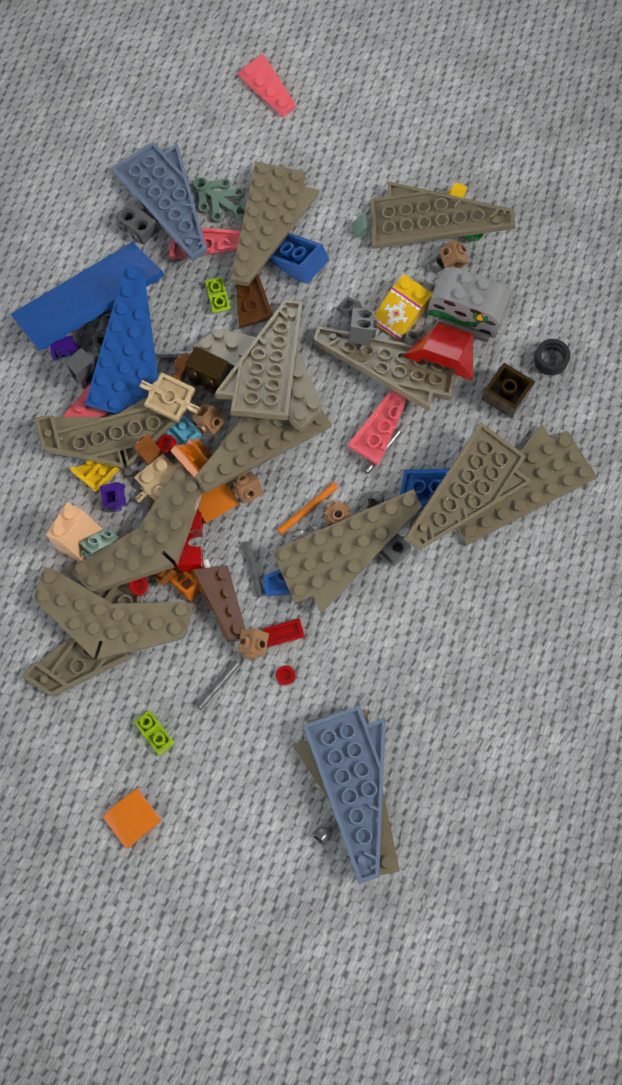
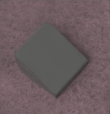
[336,297,363,321]

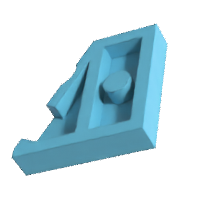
[167,416,202,458]

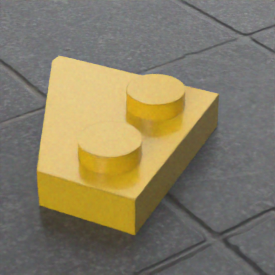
[70,461,121,494]

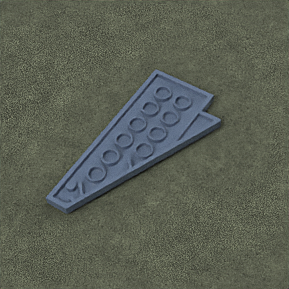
[111,141,207,262]
[303,705,386,884]

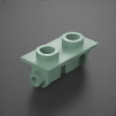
[79,528,120,558]

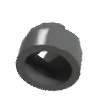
[429,256,444,272]
[405,331,420,345]
[368,491,384,506]
[312,826,330,845]

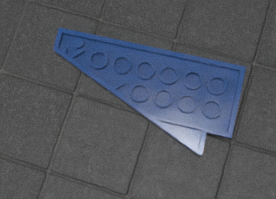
[85,262,158,414]

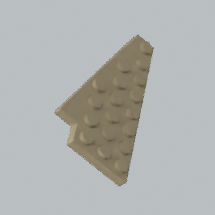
[230,161,319,286]

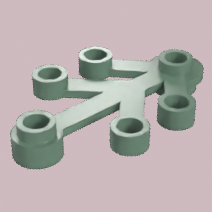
[192,177,246,223]

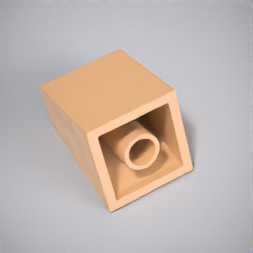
[46,502,103,562]

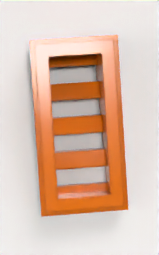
[169,562,200,602]

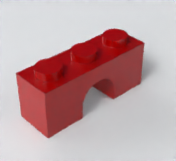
[175,512,203,573]

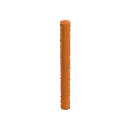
[277,482,338,535]

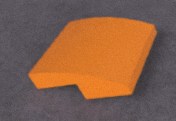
[171,439,212,478]
[197,484,239,523]
[102,788,162,849]

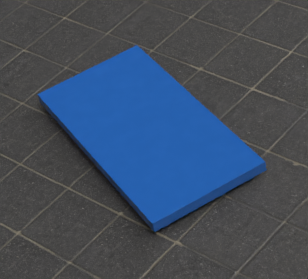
[11,242,165,351]

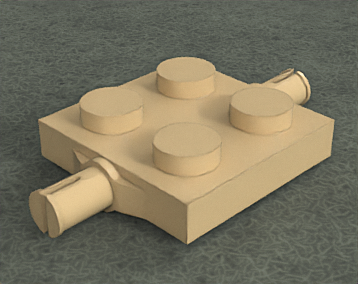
[139,372,200,422]
[134,454,184,503]

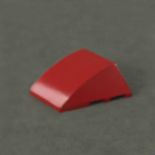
[404,322,473,381]

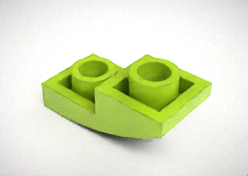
[205,277,231,314]
[134,709,175,756]

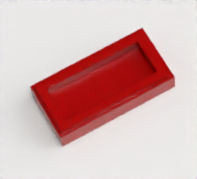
[262,618,305,648]

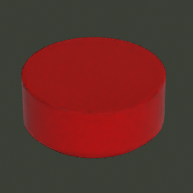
[157,434,177,454]
[129,578,149,596]
[276,665,295,686]

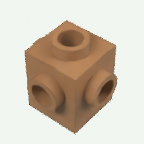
[439,240,469,269]
[191,403,225,435]
[231,471,264,504]
[323,500,351,526]
[238,629,269,660]

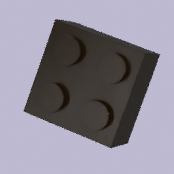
[185,346,230,394]
[481,363,535,418]

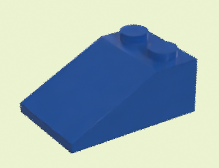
[268,233,329,284]
[400,469,449,510]

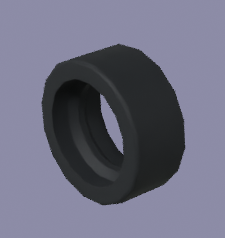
[534,339,570,376]

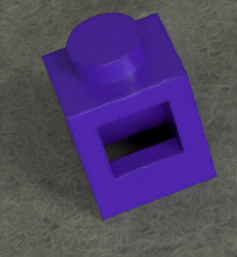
[50,336,79,361]
[100,482,127,512]

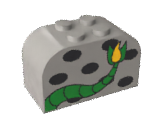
[427,267,510,338]

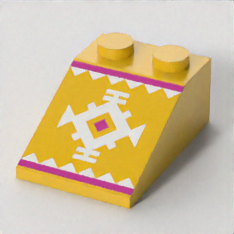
[374,274,433,341]

